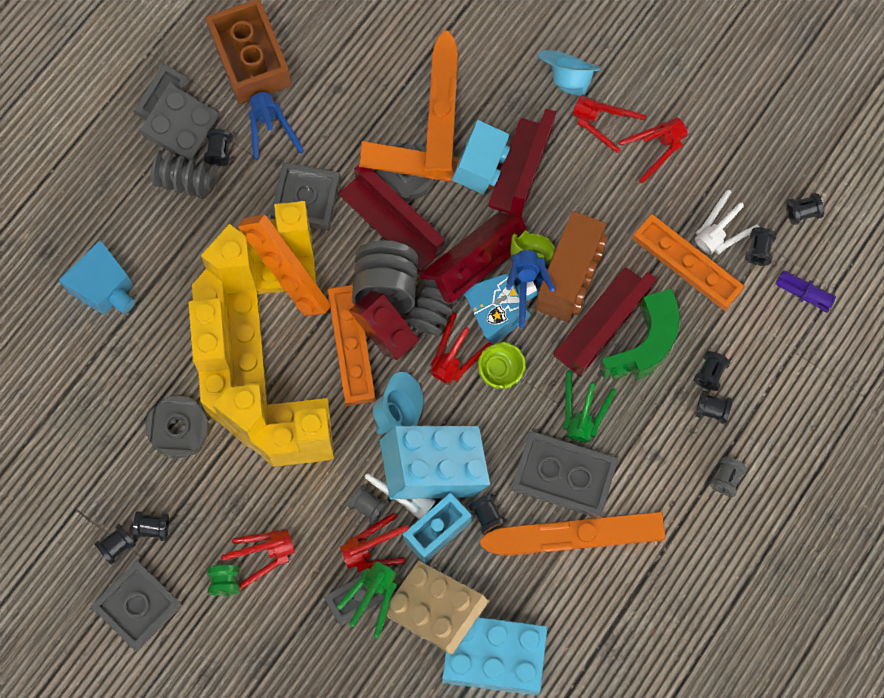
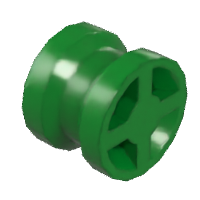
[207,565,240,596]

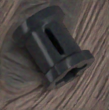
[204,129,233,166]
[786,193,824,225]
[745,227,777,266]
[693,351,730,391]
[695,390,733,425]
[468,494,507,535]
[133,511,169,541]
[94,524,136,565]

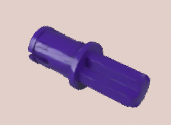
[776,271,836,313]

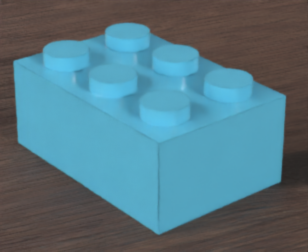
[380,426,490,499]
[442,618,547,696]

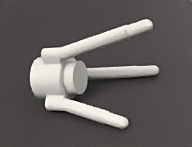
[695,190,759,255]
[365,473,436,520]

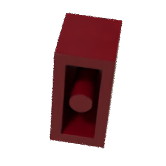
[349,291,419,360]

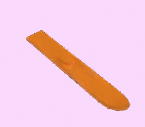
[425,31,458,171]
[359,141,502,189]
[480,512,666,556]

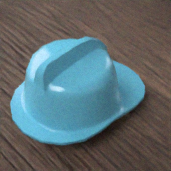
[538,50,601,96]
[373,372,424,434]

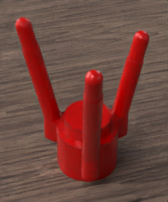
[573,95,646,153]
[618,117,688,184]
[429,313,492,385]
[340,513,409,572]
[221,530,295,589]

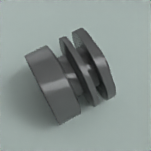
[352,240,418,315]

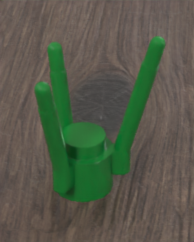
[563,370,616,443]
[337,562,397,639]

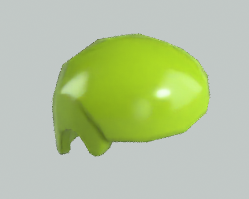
[510,231,555,267]
[478,342,526,389]

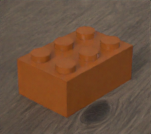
[205,0,292,105]
[536,211,609,323]

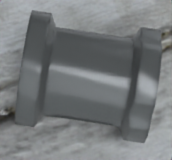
[709,456,748,497]
[348,484,389,525]

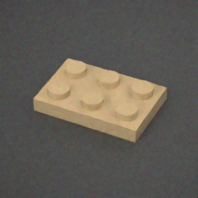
[386,560,489,655]

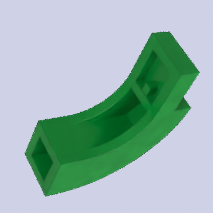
[599,288,680,380]

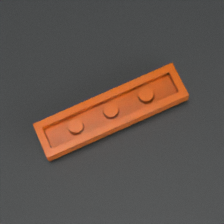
[238,214,331,316]
[632,214,745,311]
[328,285,376,406]

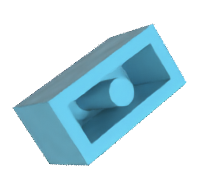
[451,120,510,194]
[403,493,472,564]

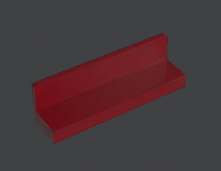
[488,108,557,217]
[339,164,445,272]
[419,213,528,303]
[554,268,657,377]

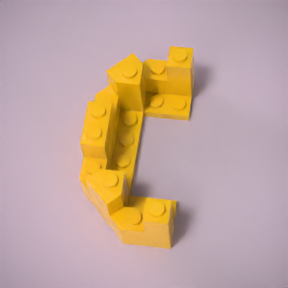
[188,201,335,467]

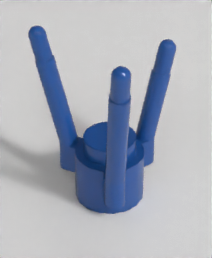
[248,92,304,160]
[506,250,555,328]

